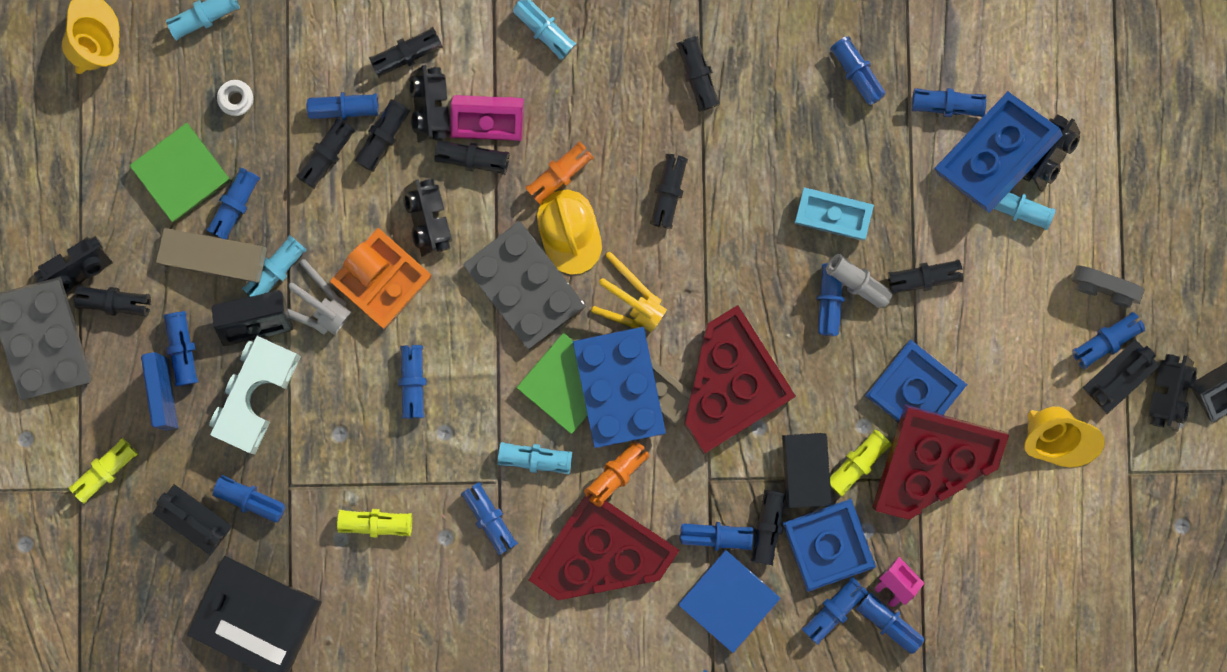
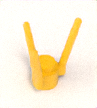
[591,252,667,333]

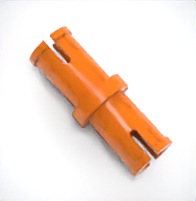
[525,141,594,205]
[584,441,649,507]

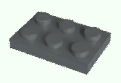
[463,220,586,350]
[0,277,92,400]

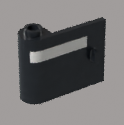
[187,556,322,672]

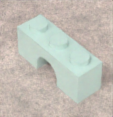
[209,336,301,454]

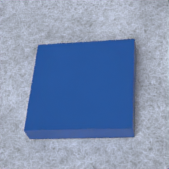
[865,339,968,423]
[141,352,179,431]
[782,499,876,592]
[678,550,781,653]

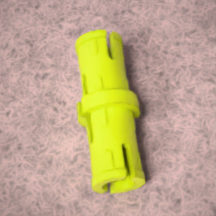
[830,429,892,497]
[68,437,138,504]
[337,509,412,538]

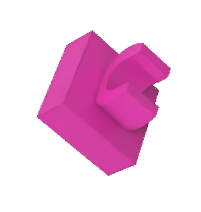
[875,557,924,607]

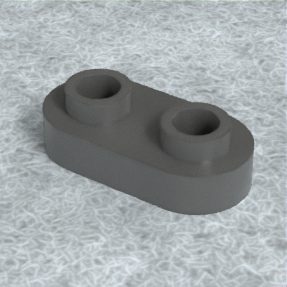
[1071,265,1145,308]

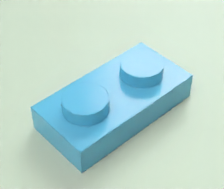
[794,187,874,241]

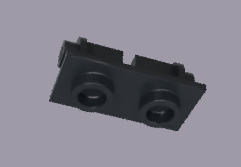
[408,65,450,143]
[1022,114,1081,192]
[403,179,452,257]
[34,236,113,293]
[1082,339,1160,414]
[1148,354,1197,432]
[153,484,233,556]

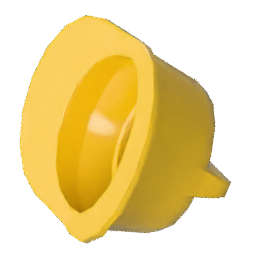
[61,0,119,74]
[537,190,602,275]
[1024,406,1105,468]

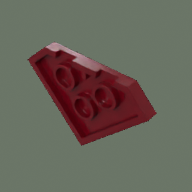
[684,305,796,455]
[872,405,1009,520]
[528,493,680,601]

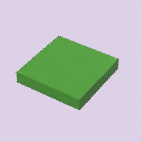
[129,123,231,223]
[517,333,588,435]

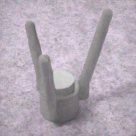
[287,259,351,335]

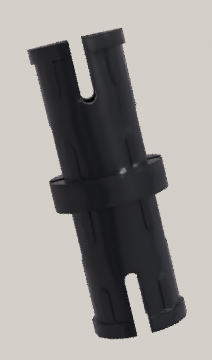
[369,27,443,78]
[676,36,720,112]
[354,99,410,172]
[296,118,356,189]
[434,139,510,175]
[649,154,688,229]
[888,259,964,295]
[74,285,151,317]
[750,490,786,566]

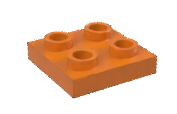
[330,228,433,330]

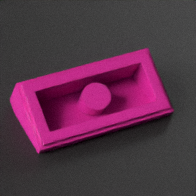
[451,95,524,141]

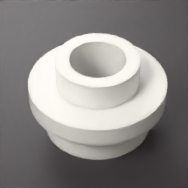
[217,80,254,116]

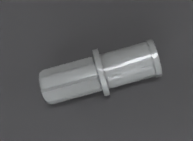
[826,254,892,308]

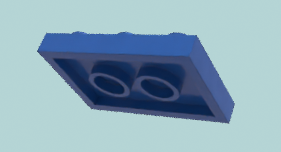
[935,91,1063,213]
[573,327,666,449]

